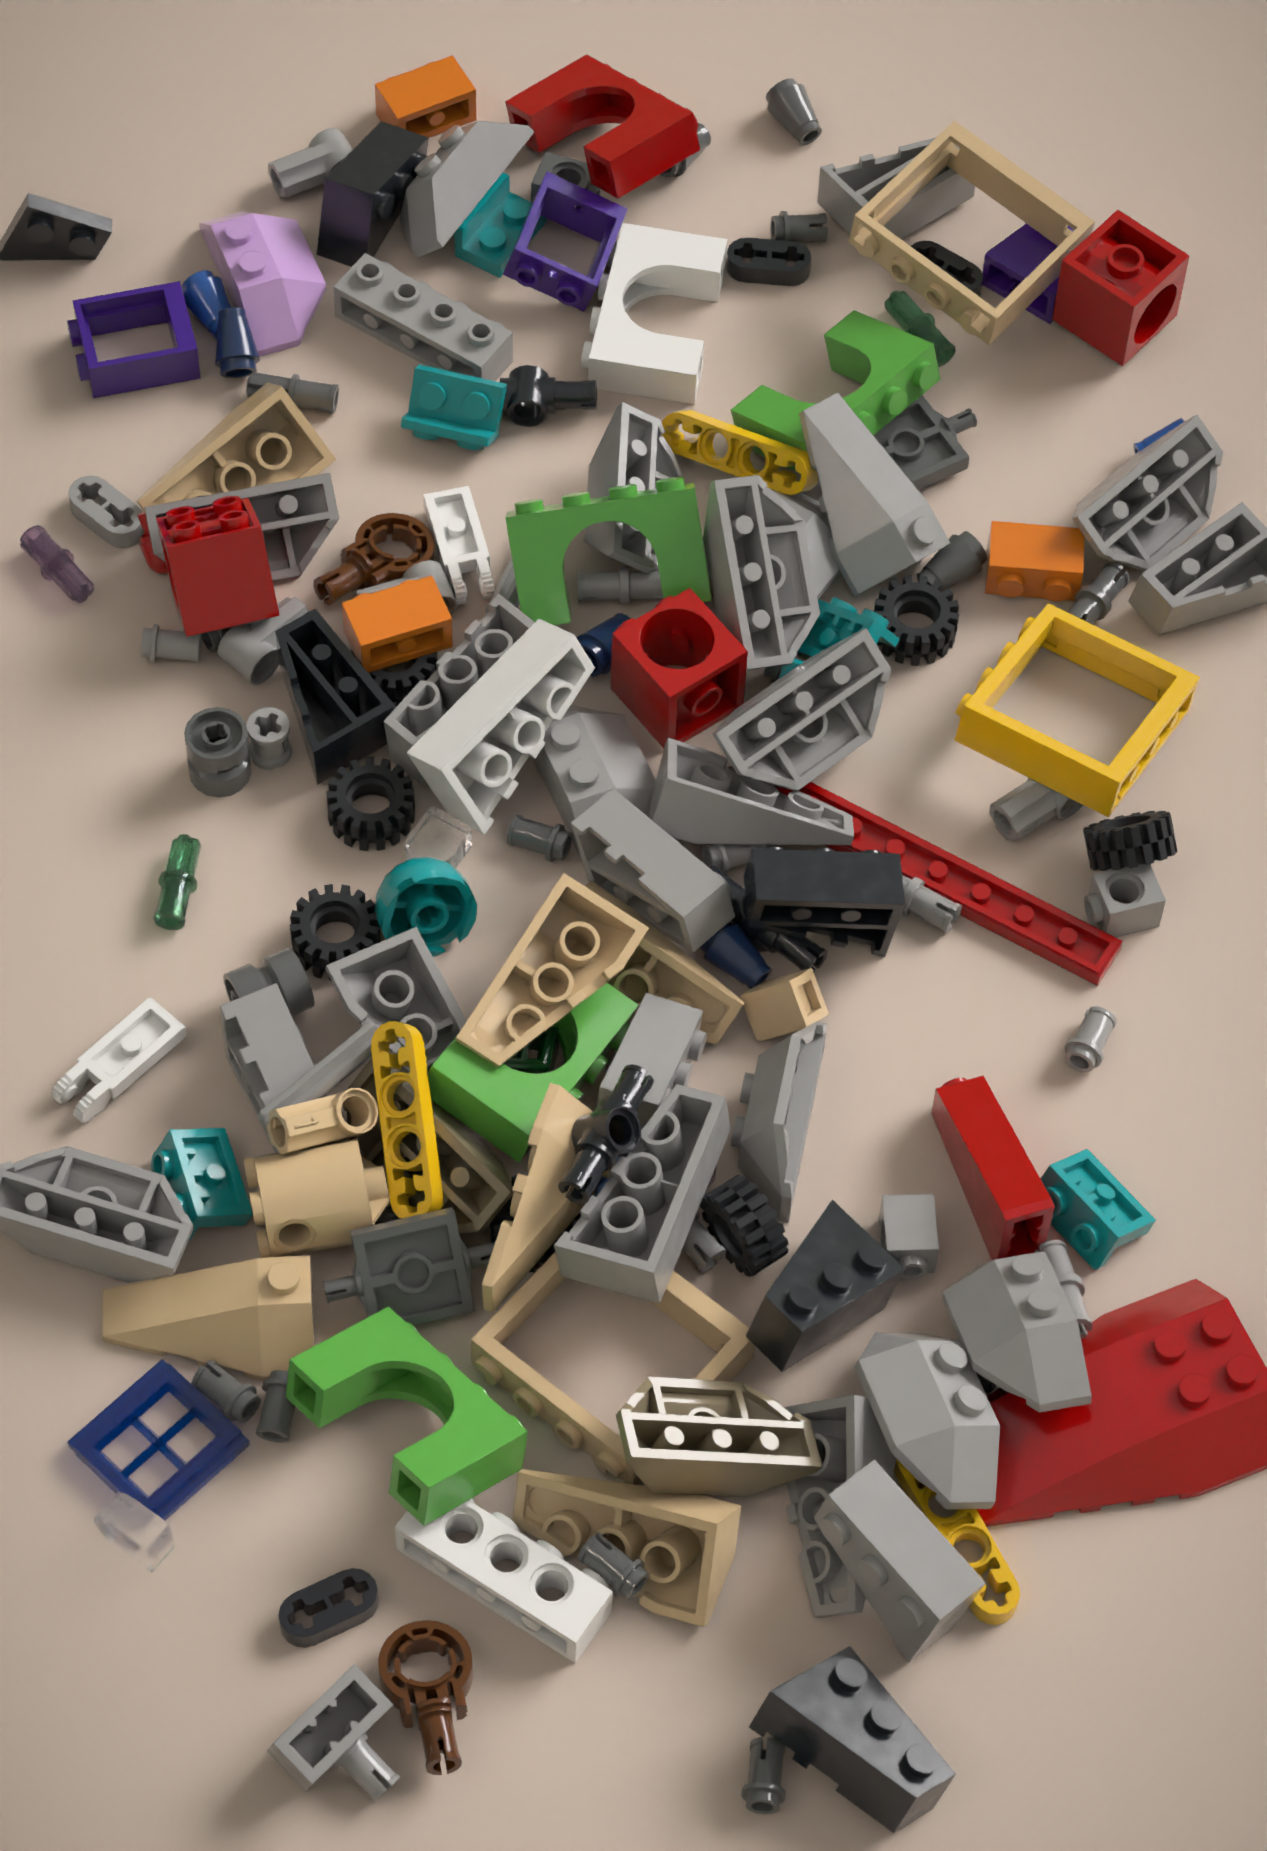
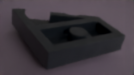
[0,193,112,261]

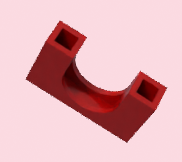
[505,54,700,199]

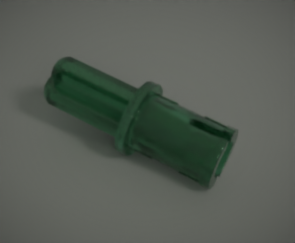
[884,291,956,367]
[153,834,201,930]

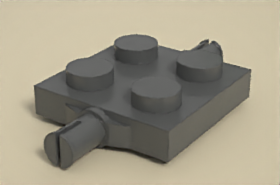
[874,395,977,490]
[323,1207,496,1326]

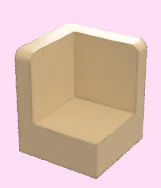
[740,968,829,1041]

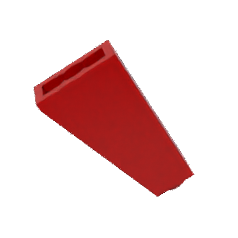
[931,1075,1055,1260]

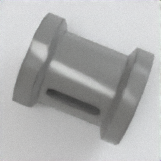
[246,707,292,770]

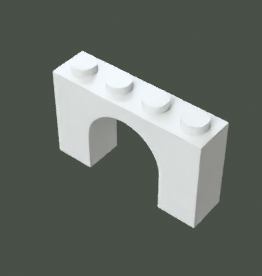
[581,223,728,405]

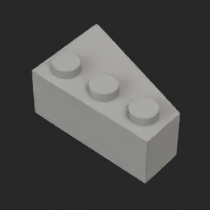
[814,1459,986,1663]

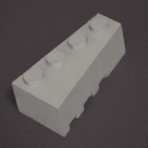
[554,1084,731,1304]

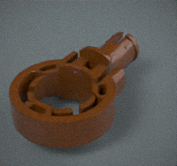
[313,513,435,606]
[378,1620,473,1775]

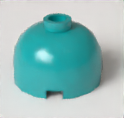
[375,857,477,957]

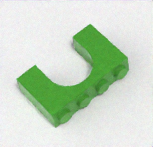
[731,310,941,481]
[505,477,712,625]
[428,983,639,1163]
[286,1307,528,1526]

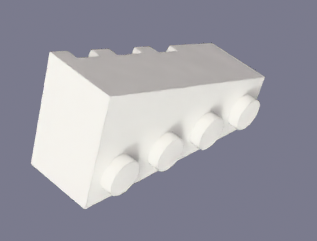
[407,619,595,835]

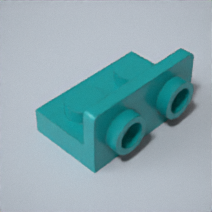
[453,172,547,278]
[401,364,507,450]
[797,597,900,659]
[151,1128,253,1242]
[1041,1149,1156,1270]

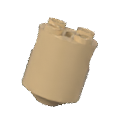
[244,1138,390,1258]

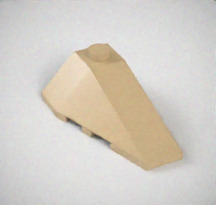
[136,383,336,511]
[455,873,649,1068]
[482,1083,616,1312]
[512,1469,741,1627]

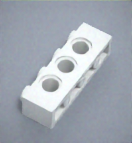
[395,1498,613,1663]

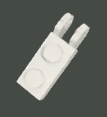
[423,486,495,605]
[51,998,187,1123]

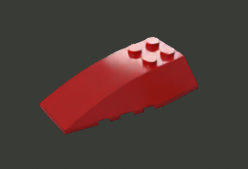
[976,1279,1267,1527]

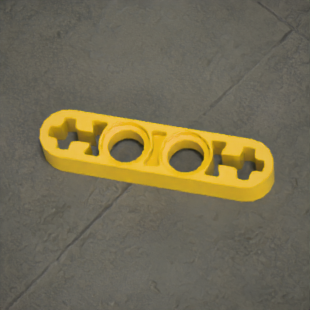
[662,410,819,495]
[371,1021,443,1219]
[894,1459,1020,1625]

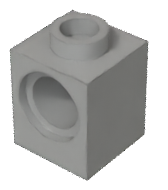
[1084,864,1166,937]
[879,1194,939,1278]

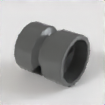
[184,707,252,798]
[223,947,315,1016]

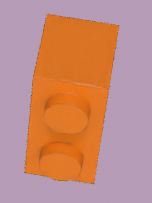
[375,55,477,138]
[985,521,1085,601]
[342,575,453,673]

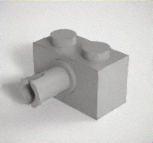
[267,1664,400,1803]

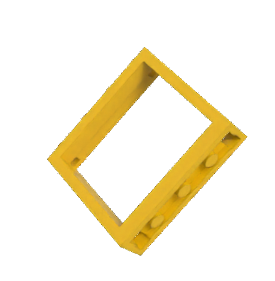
[954,603,1200,818]

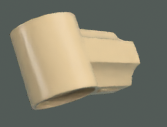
[267,1088,379,1155]

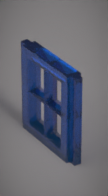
[67,1359,250,1529]

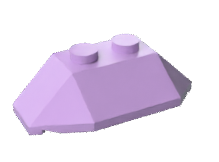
[199,212,326,357]

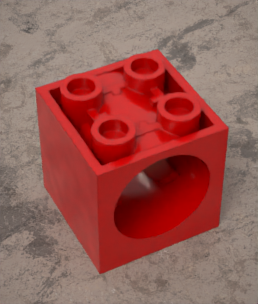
[1052,210,1190,366]
[156,496,280,637]
[611,588,748,749]

